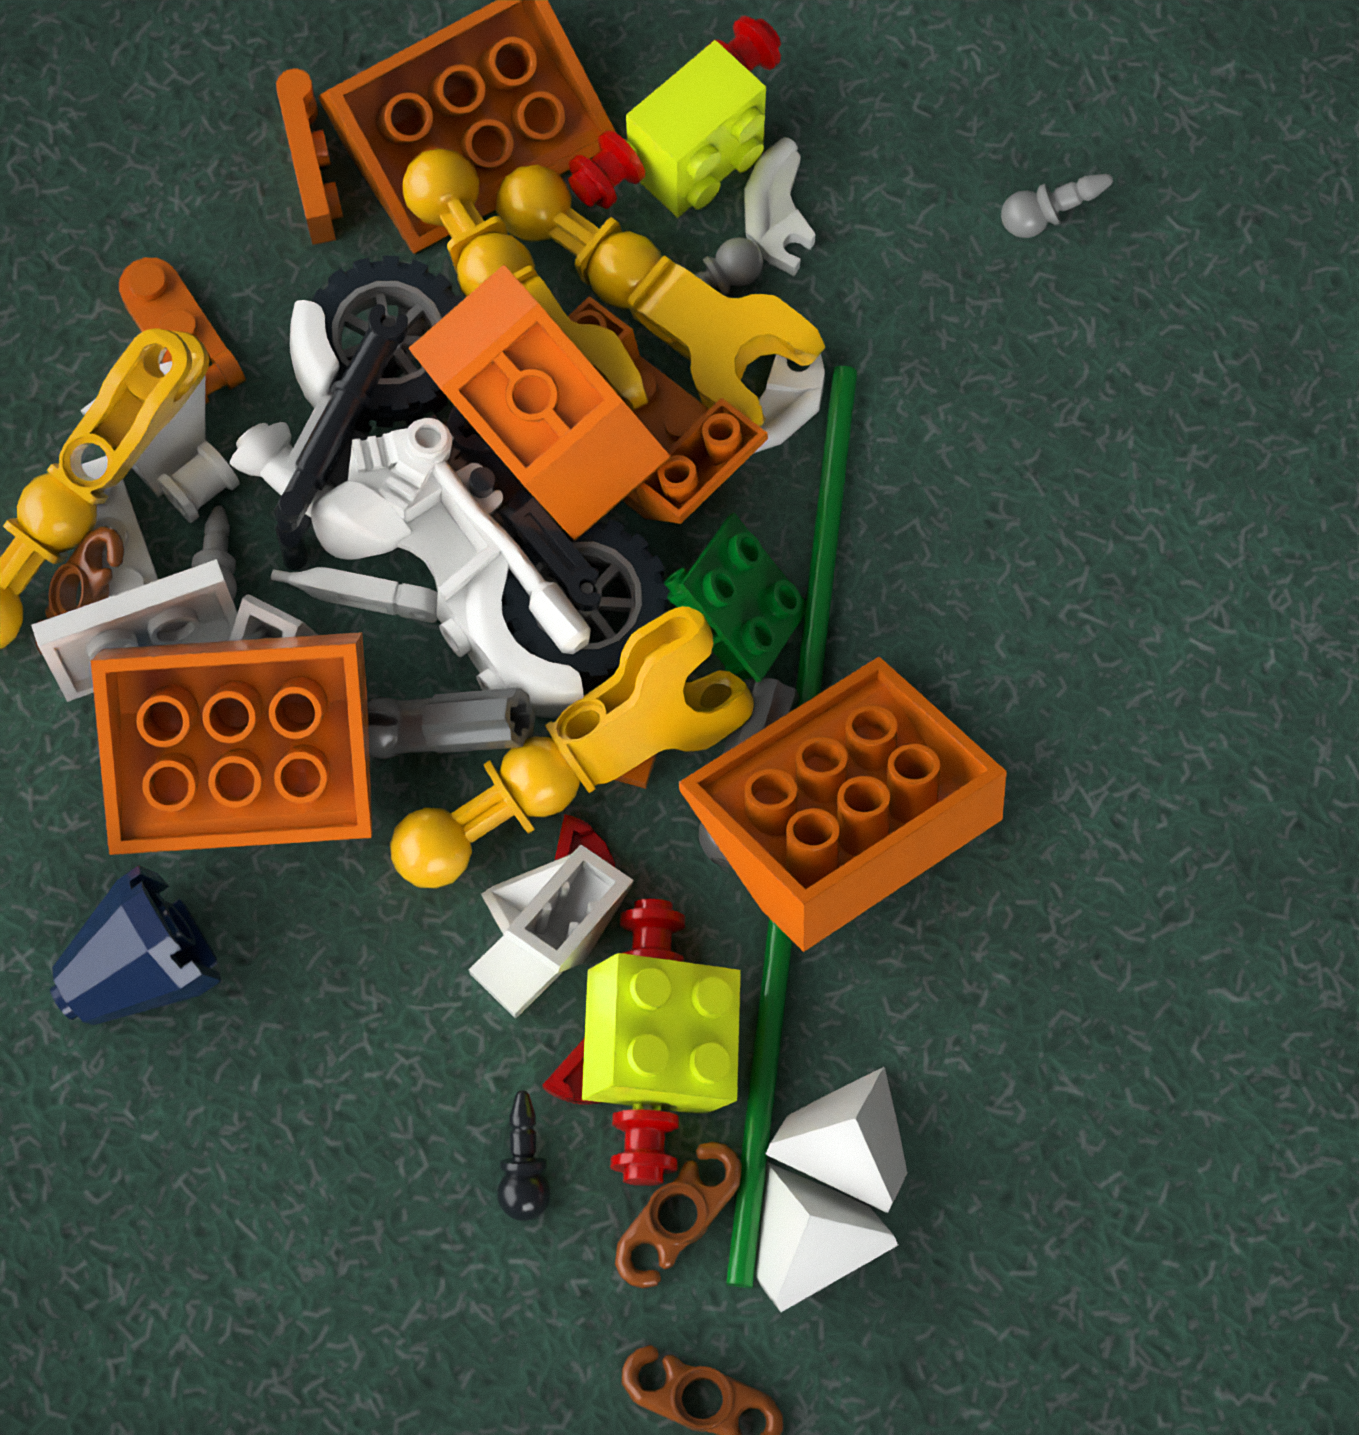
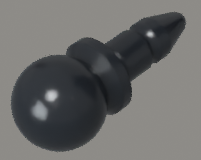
[497,1090,551,1221]

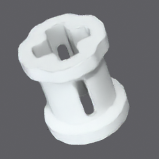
[156,441,240,523]

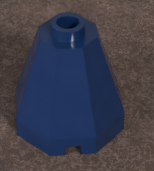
[50,865,221,1025]

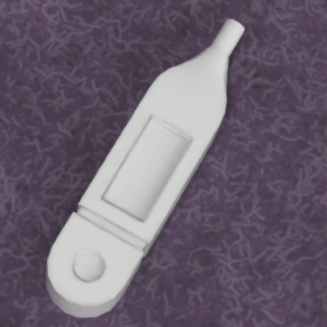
[271,567,438,623]

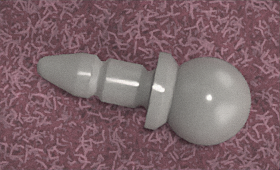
[1001,174,1113,238]
[695,237,763,296]
[192,506,237,600]

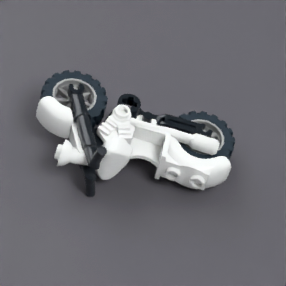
[229,255,670,719]

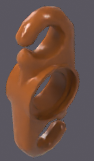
[34,526,124,655]
[615,1141,742,1288]
[622,1345,783,1435]

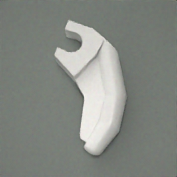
[744,137,815,276]
[754,354,825,453]

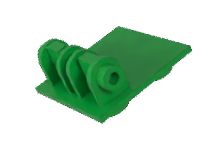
[664,512,806,683]

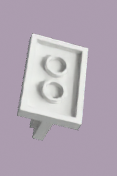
[31,456,238,702]

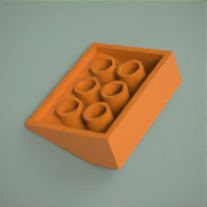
[318,0,616,254]
[91,632,372,855]
[679,657,1007,952]

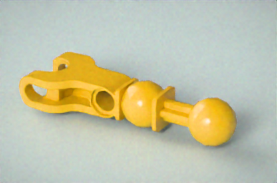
[403,148,648,411]
[496,165,825,427]
[0,328,209,649]
[390,606,754,888]

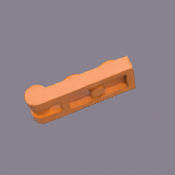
[276,69,343,245]

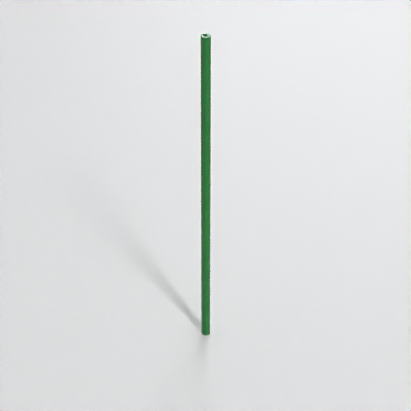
[726,366,857,1288]

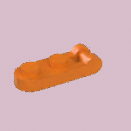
[119,257,246,404]

